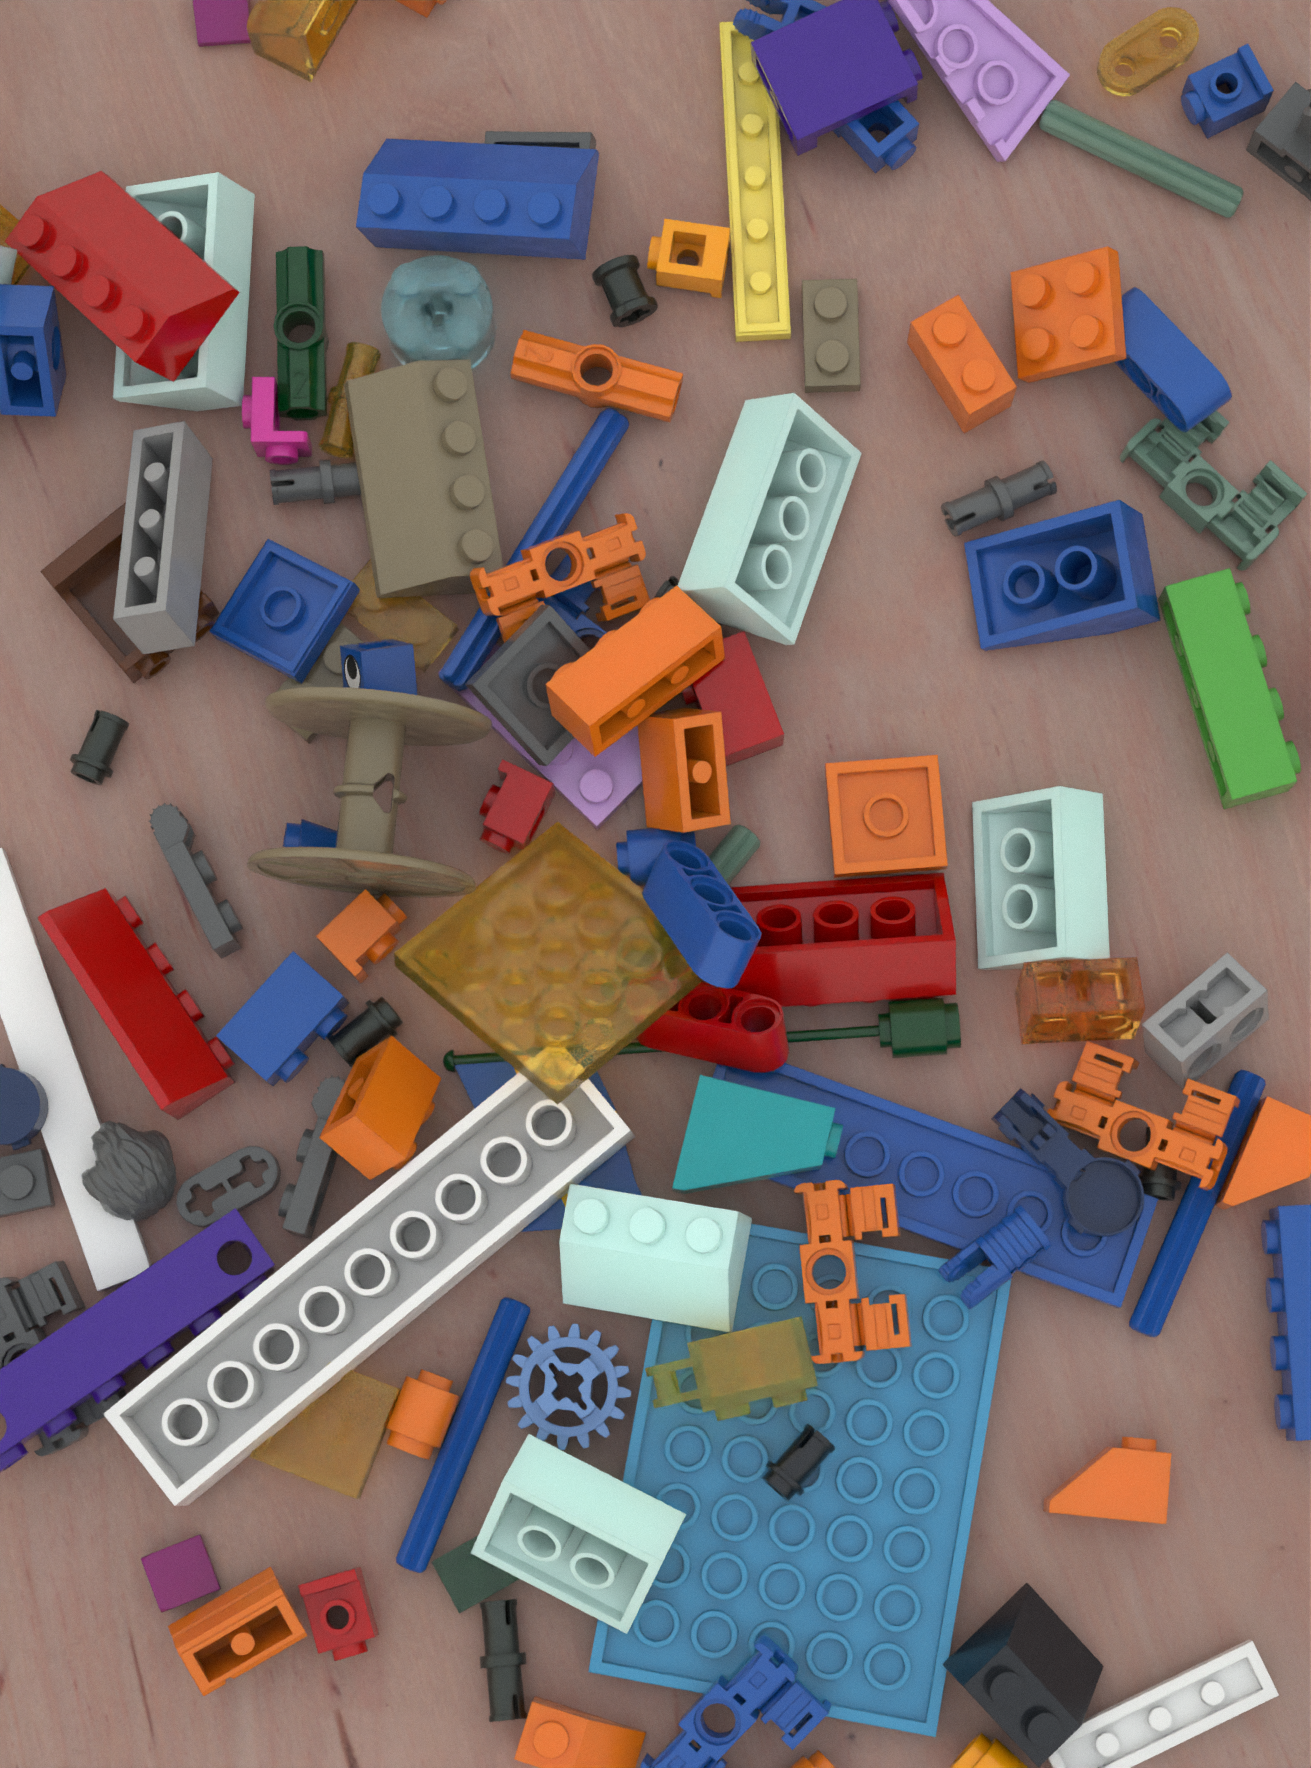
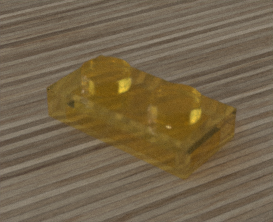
[347,558,459,673]

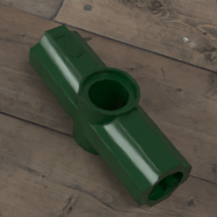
[273,246,329,421]

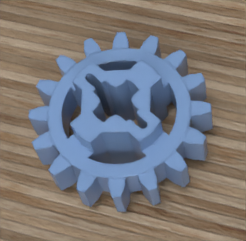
[506,1324,632,1450]

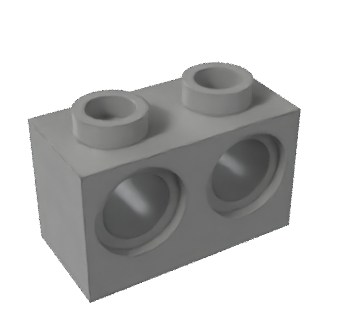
[1142,953,1269,1089]

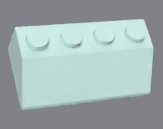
[113,172,255,411]
[677,393,862,645]

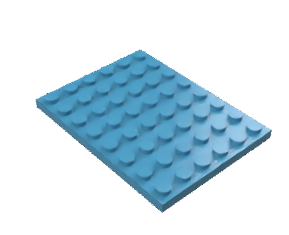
[588,1223,1012,1737]

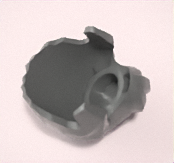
[81,1121,177,1222]

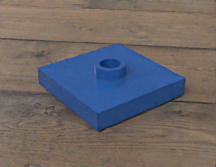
[209,539,360,684]

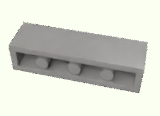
[113,421,213,654]

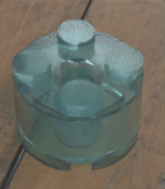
[381,255,496,372]

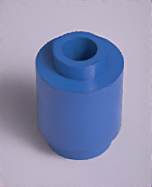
[616,828,696,887]

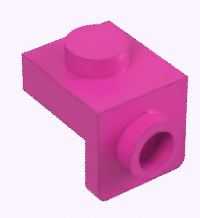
[242,377,312,465]

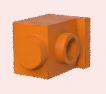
[316,889,408,984]

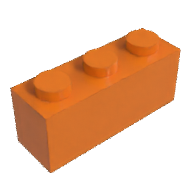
[545,585,725,757]

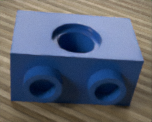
[0,284,66,417]

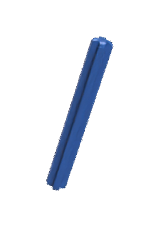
[1129,1070,1266,1338]
[396,1297,530,1573]

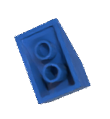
[964,500,1161,651]

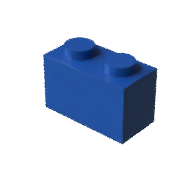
[216,951,349,1087]

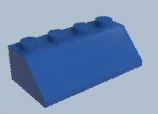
[356,138,599,260]

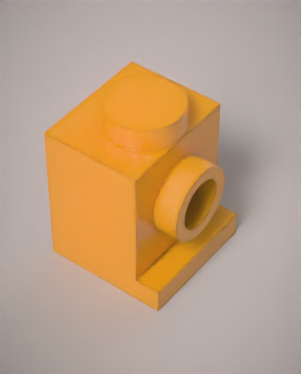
[647,218,730,298]

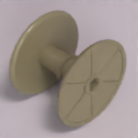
[247,687,492,898]

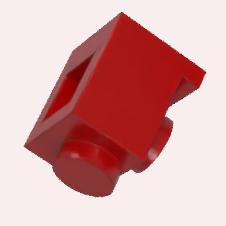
[479,759,556,854]
[298,1567,379,1661]

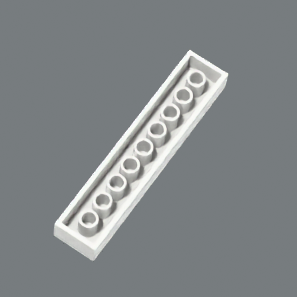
[104,1041,635,1506]

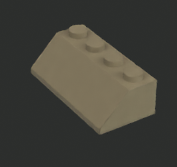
[344,359,503,598]

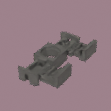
[0,1261,126,1456]

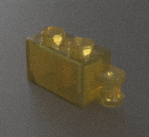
[645,1316,818,1421]

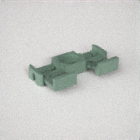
[1120,410,1308,571]

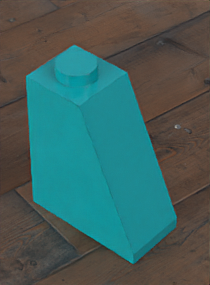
[672,1075,843,1194]

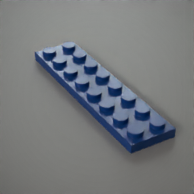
[712,1063,1158,1308]

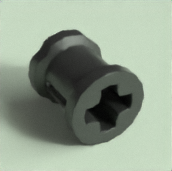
[592,255,658,327]

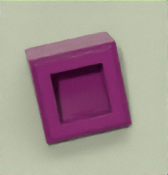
[193,0,253,47]
[141,1534,221,1613]

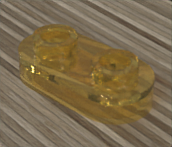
[1097,7,1199,96]

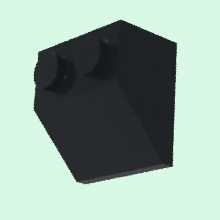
[942,1583,1104,1768]

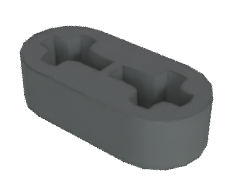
[176,1146,281,1227]

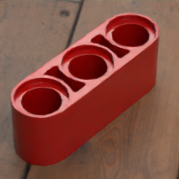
[626,972,789,1073]

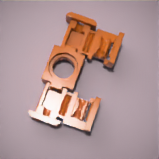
[470,513,650,643]
[1047,1041,1241,1191]
[794,1180,912,1364]

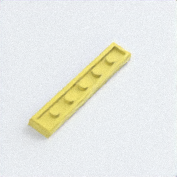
[719,22,791,342]

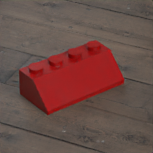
[4,171,240,382]
[730,873,956,1007]
[37,888,235,1120]

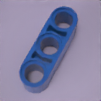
[1115,287,1232,432]
[642,840,762,988]

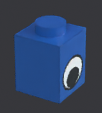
[340,639,417,695]

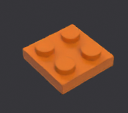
[1010,246,1126,383]
[825,755,948,878]

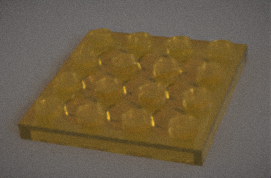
[394,821,703,1105]

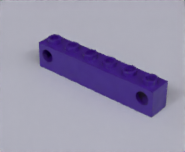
[0,1208,275,1473]

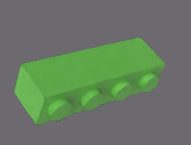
[1158,568,1301,809]

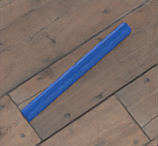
[439,408,629,692]

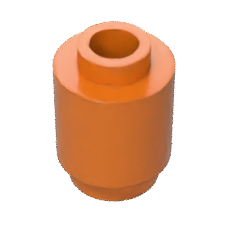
[386,1369,460,1460]

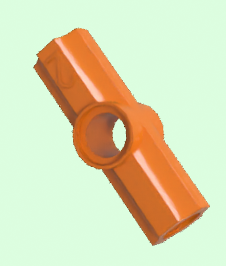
[510,330,683,423]

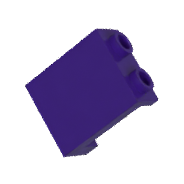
[751,0,923,156]

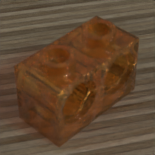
[1015,957,1145,1044]

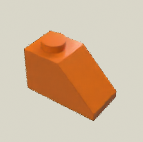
[1215,1096,1311,1210]
[1043,1437,1172,1524]
[514,1696,646,1768]

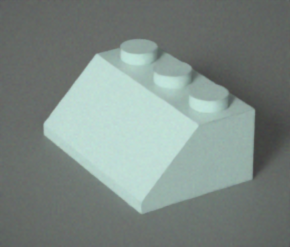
[972,786,1110,970]
[559,1184,752,1333]
[471,1434,686,1634]

